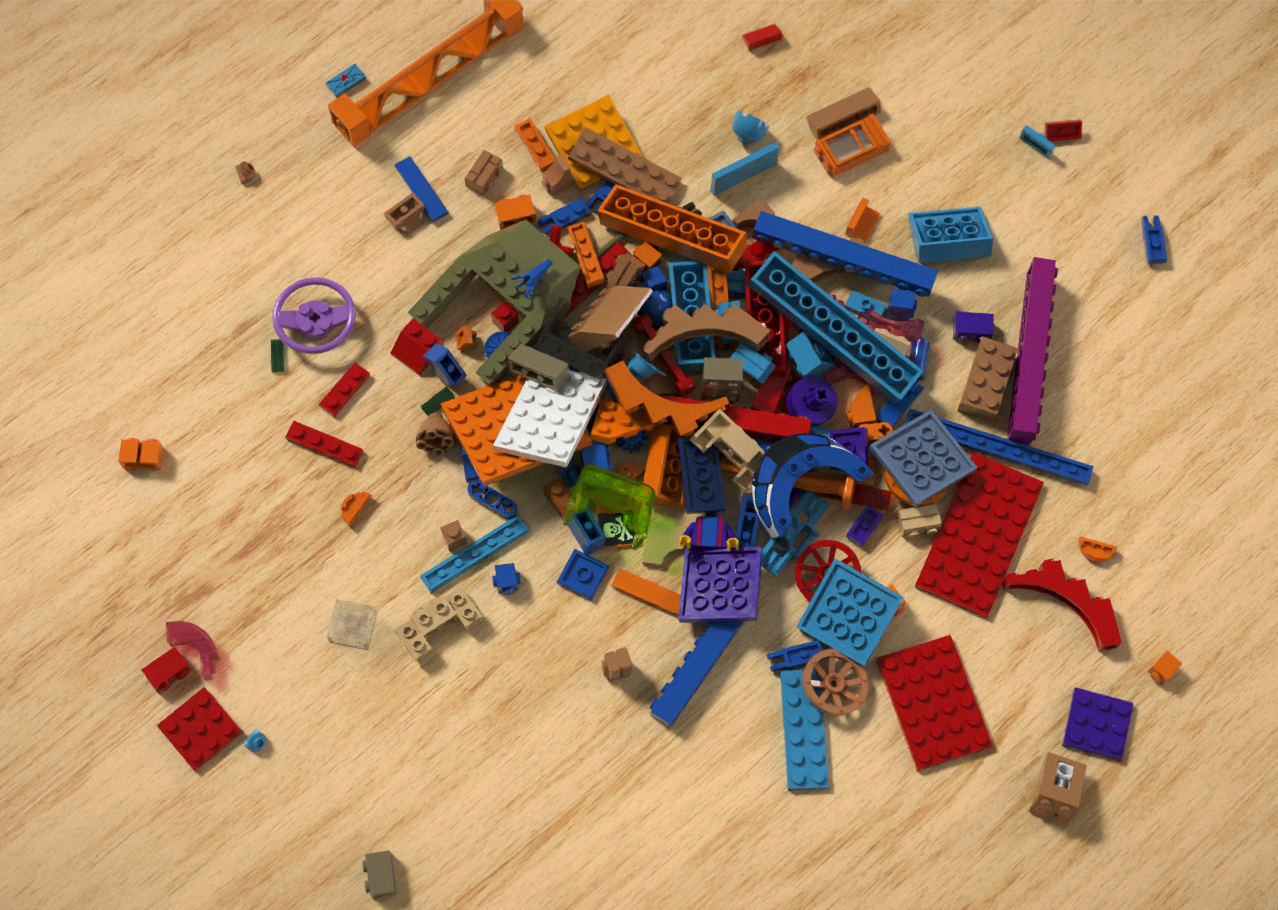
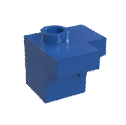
[640,266,667,299]

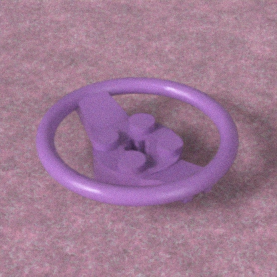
[272,277,356,354]

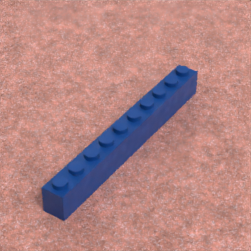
[752,211,938,297]

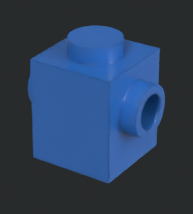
[492,563,521,595]

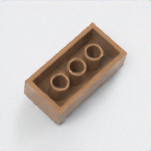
[957,336,1018,423]

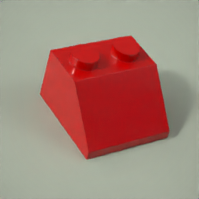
[390,318,443,376]

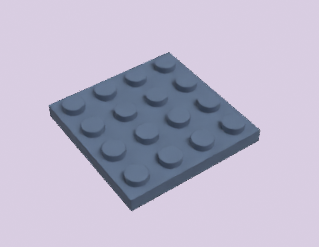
[869,410,977,507]

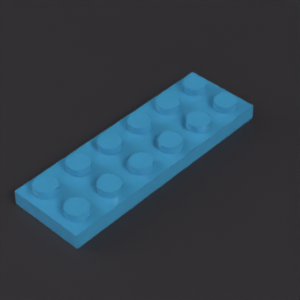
[780,669,829,790]

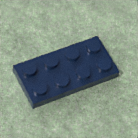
[677,437,726,514]

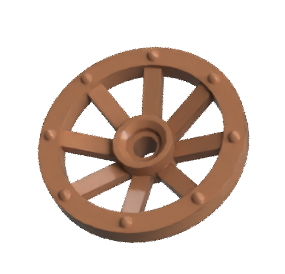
[802,649,869,716]

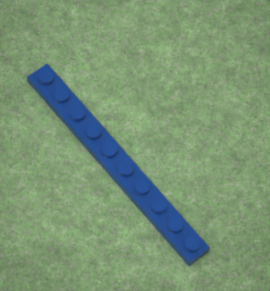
[905,409,1094,486]

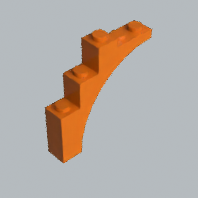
[604,361,729,437]

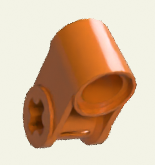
[855,422,893,447]

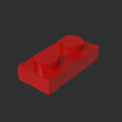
[1045,119,1082,142]

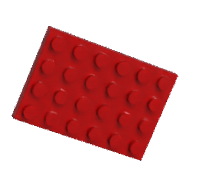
[876,635,993,771]

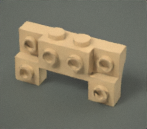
[690,409,765,493]
[394,587,483,662]

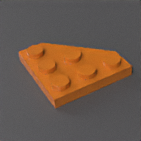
[590,399,654,444]

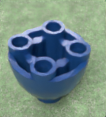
[637,290,672,328]

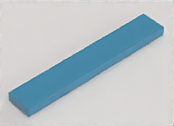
[420,515,529,593]

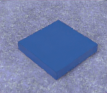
[557,549,609,601]

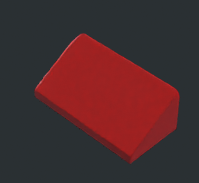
[742,24,782,51]

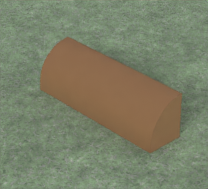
[807,87,881,140]

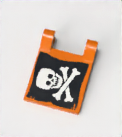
[594,492,640,550]

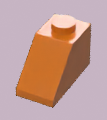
[846,385,876,429]

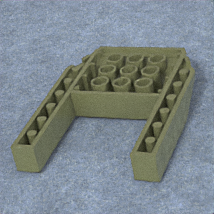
[408,220,581,386]

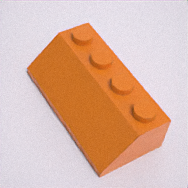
[641,424,693,509]

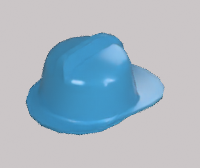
[628,350,666,380]

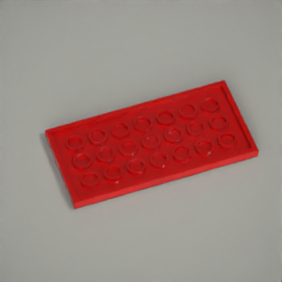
[914,452,1044,619]

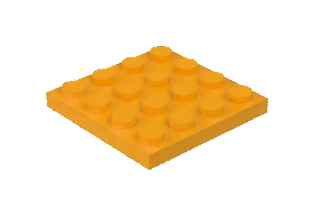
[544,94,643,191]

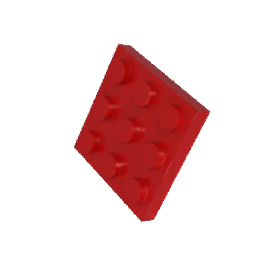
[156,687,243,771]

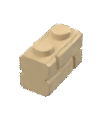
[897,504,942,538]

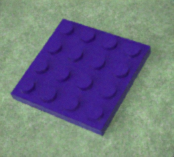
[678,547,763,623]

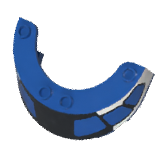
[751,433,873,538]

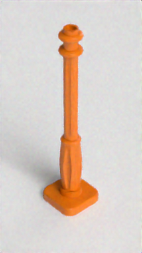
[720,460,856,511]

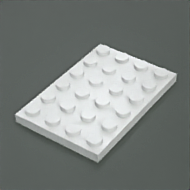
[493,370,607,468]

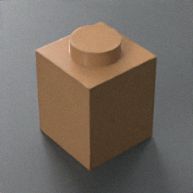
[440,520,467,552]

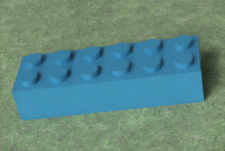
[668,261,715,373]

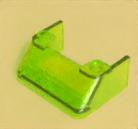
[563,464,655,550]

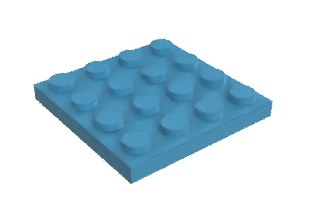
[797,559,904,666]

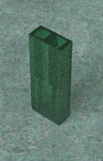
[271,339,284,372]
[421,386,454,417]

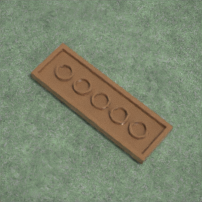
[568,127,682,204]

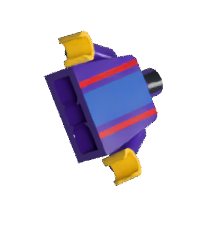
[678,512,739,551]

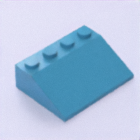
[908,206,993,263]

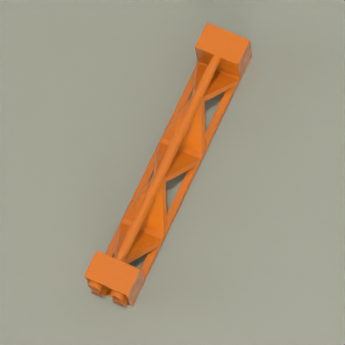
[328,0,524,147]

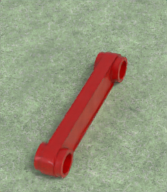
[633,314,695,396]

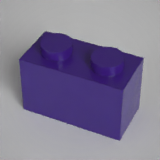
[953,311,994,343]

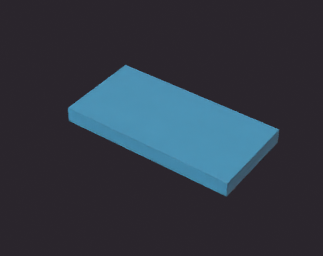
[711,143,779,196]

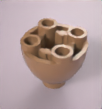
[416,413,454,456]

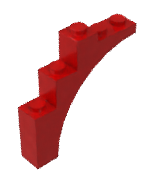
[1002,559,1122,651]

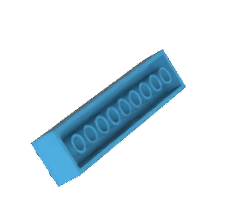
[747,251,923,404]

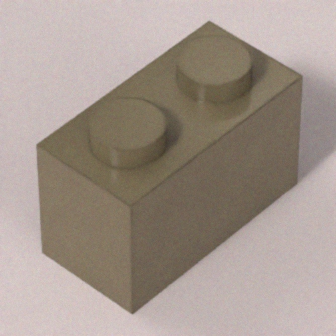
[362,850,397,898]

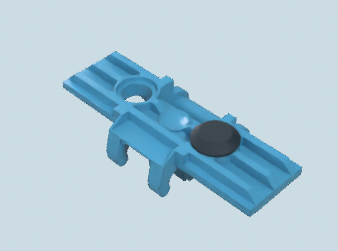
[762,491,830,577]

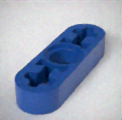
[468,480,518,519]

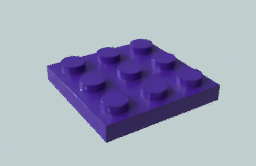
[1062,687,1133,761]

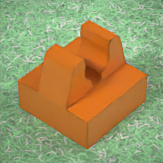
[456,325,478,351]

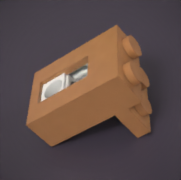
[1029,752,1087,825]

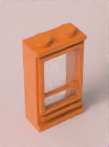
[814,113,891,177]

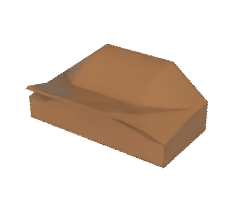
[384,192,425,234]

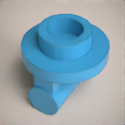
[243,729,266,752]

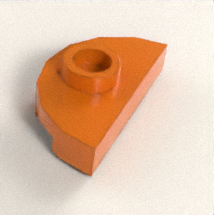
[612,462,645,493]
[341,492,372,527]
[1078,536,1118,562]

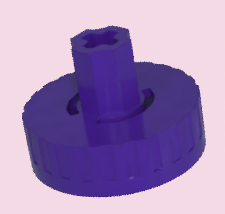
[786,376,838,427]

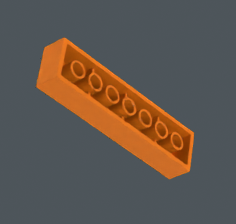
[597,184,747,273]

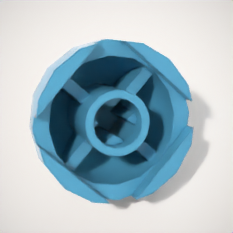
[732,110,769,144]

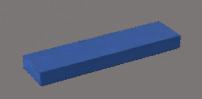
[394,156,448,223]

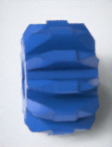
[616,429,648,454]

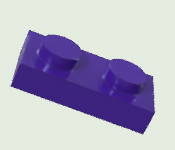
[846,505,884,547]

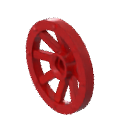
[795,540,862,601]

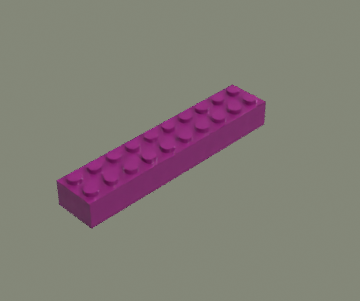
[1007,257,1058,446]

